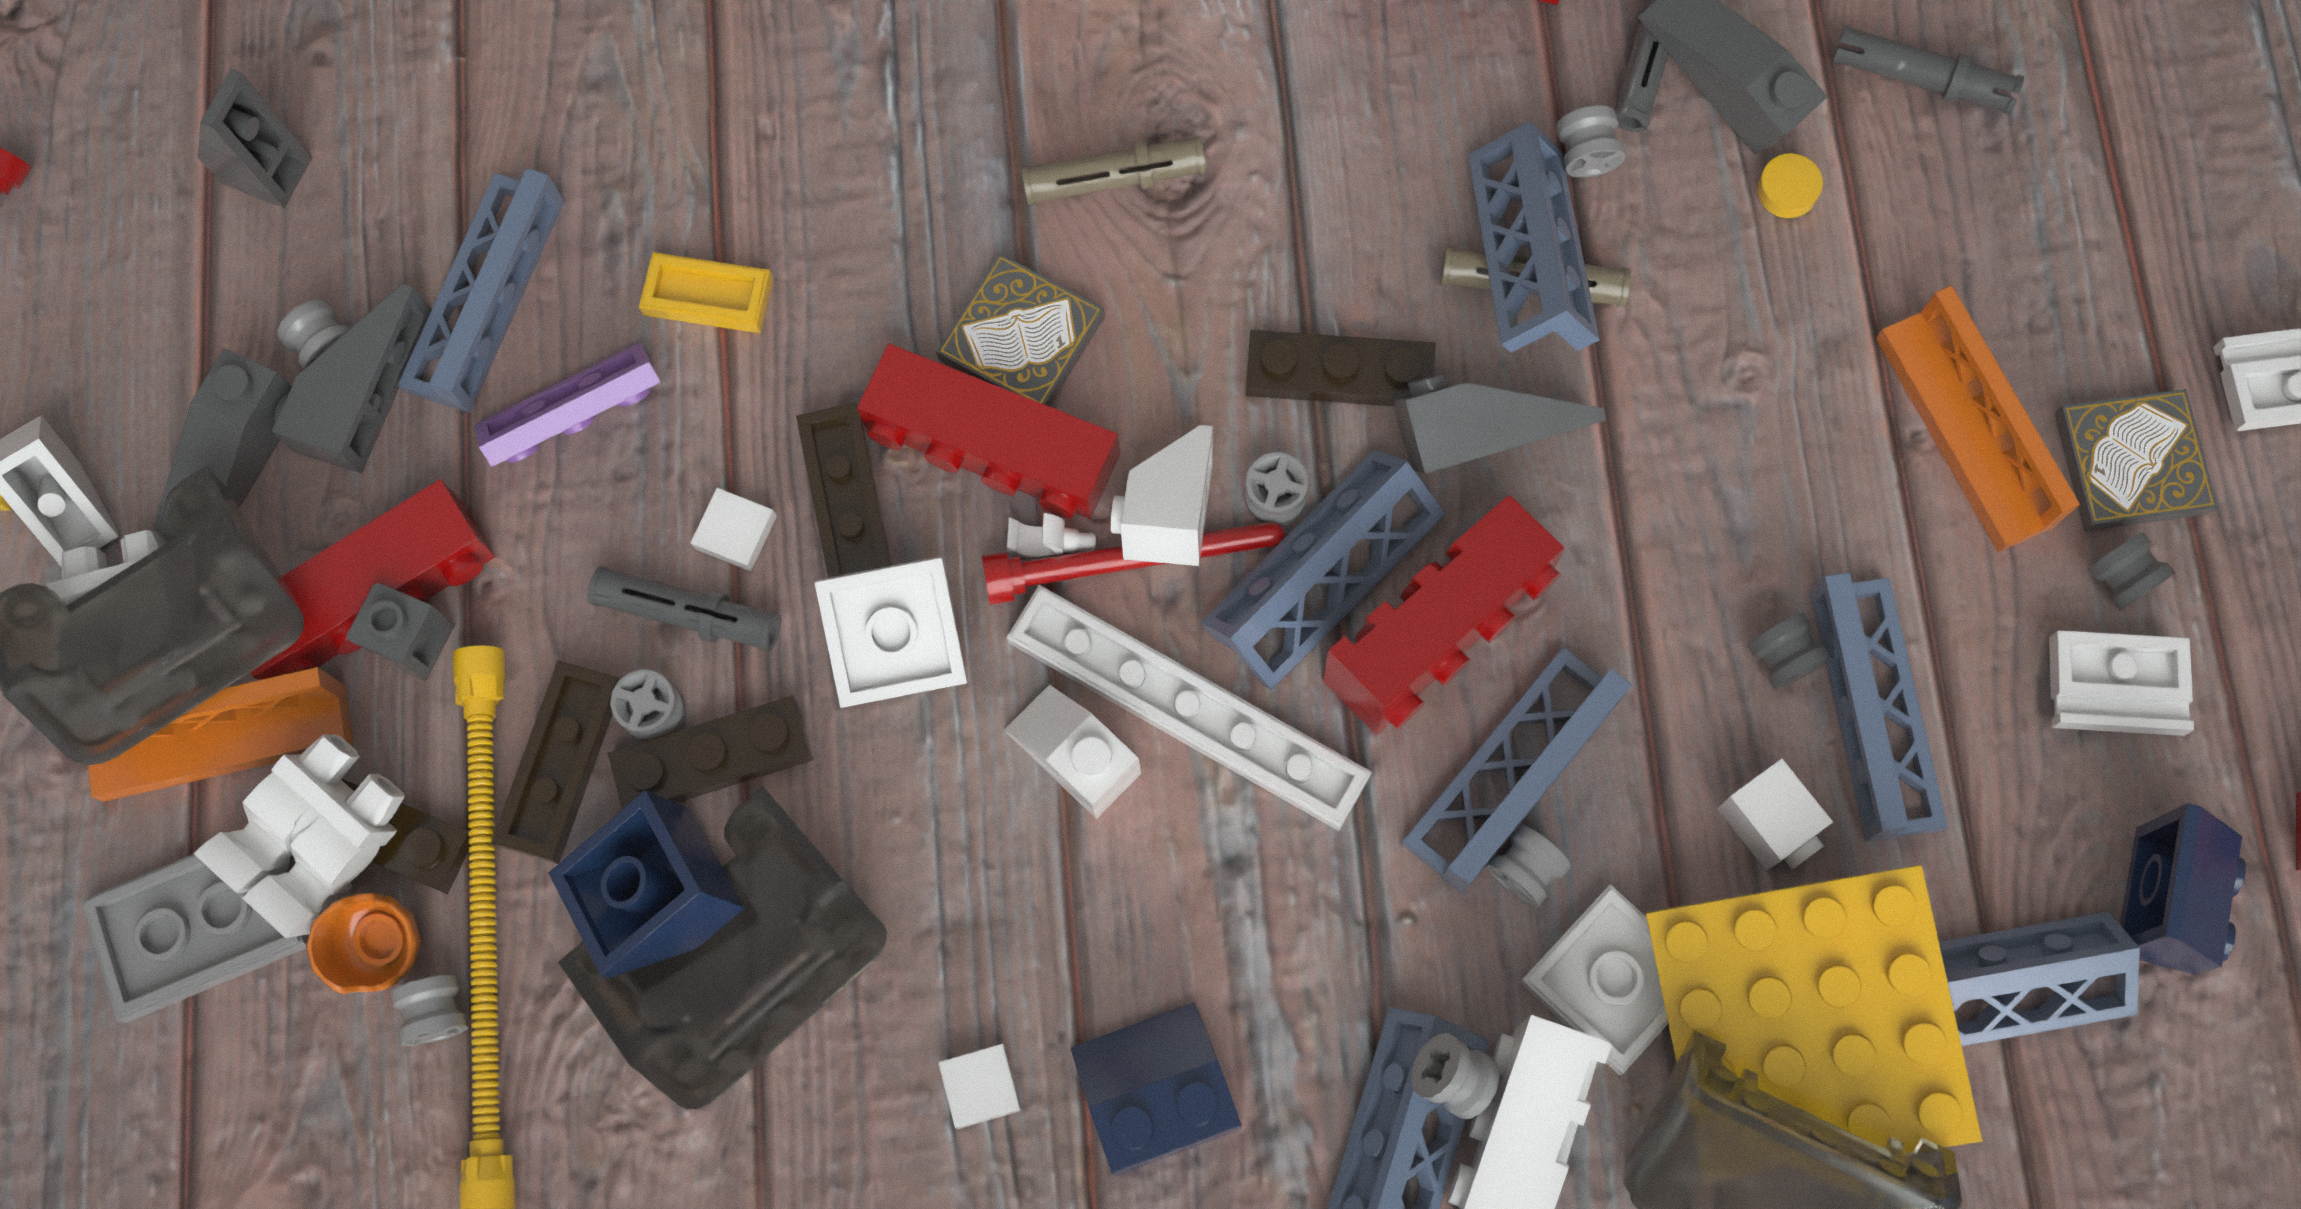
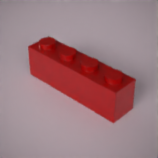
[857,343,1120,520]
[218,479,496,680]

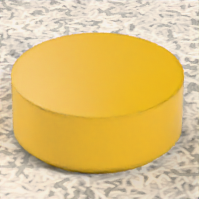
[1757,153,1823,218]

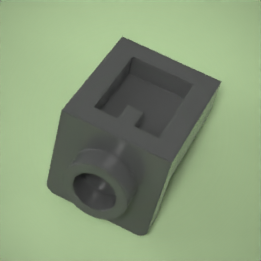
[347,583,455,681]

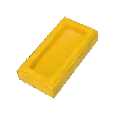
[639,252,774,334]

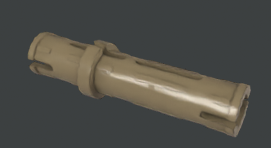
[1022,135,1207,205]
[1440,247,1631,307]

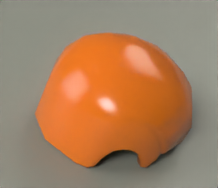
[306,893,422,994]

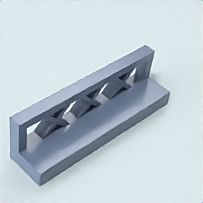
[1468,120,1600,353]
[398,168,565,413]
[1200,449,1446,690]
[1809,573,1948,842]
[1401,647,1632,895]
[1939,911,2140,1046]
[1327,1007,1489,1209]

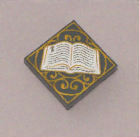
[936,253,1105,406]
[2055,389,2218,531]

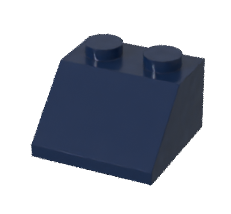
[548,790,745,978]
[2120,803,2246,975]
[1070,1002,1242,1177]

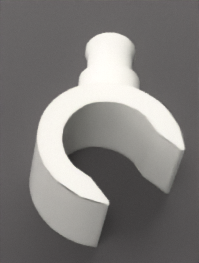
[1006,513,1096,559]

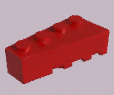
[1323,495,1565,736]

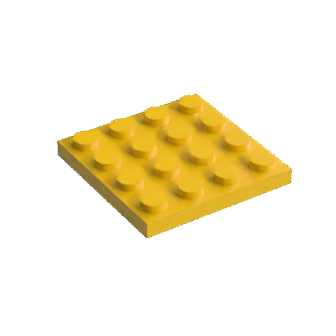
[1646,864,1983,1185]

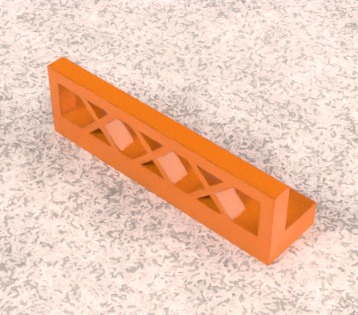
[1876,285,2080,553]
[61,667,353,802]

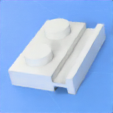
[2213,328,2301,432]
[2049,630,2194,736]

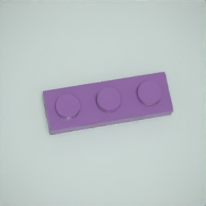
[475,342,661,467]

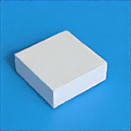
[690,488,777,571]
[938,1044,1022,1129]

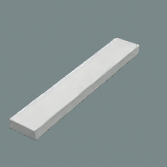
[1006,585,1372,831]

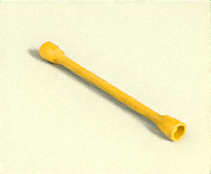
[452,646,516,1209]

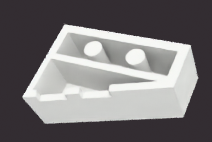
[1448,1015,1612,1209]

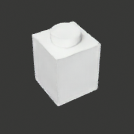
[1717,759,1833,871]

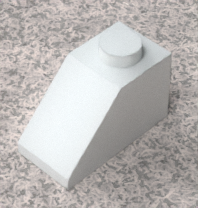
[0,415,119,566]
[1111,425,1214,566]
[1004,684,1141,819]

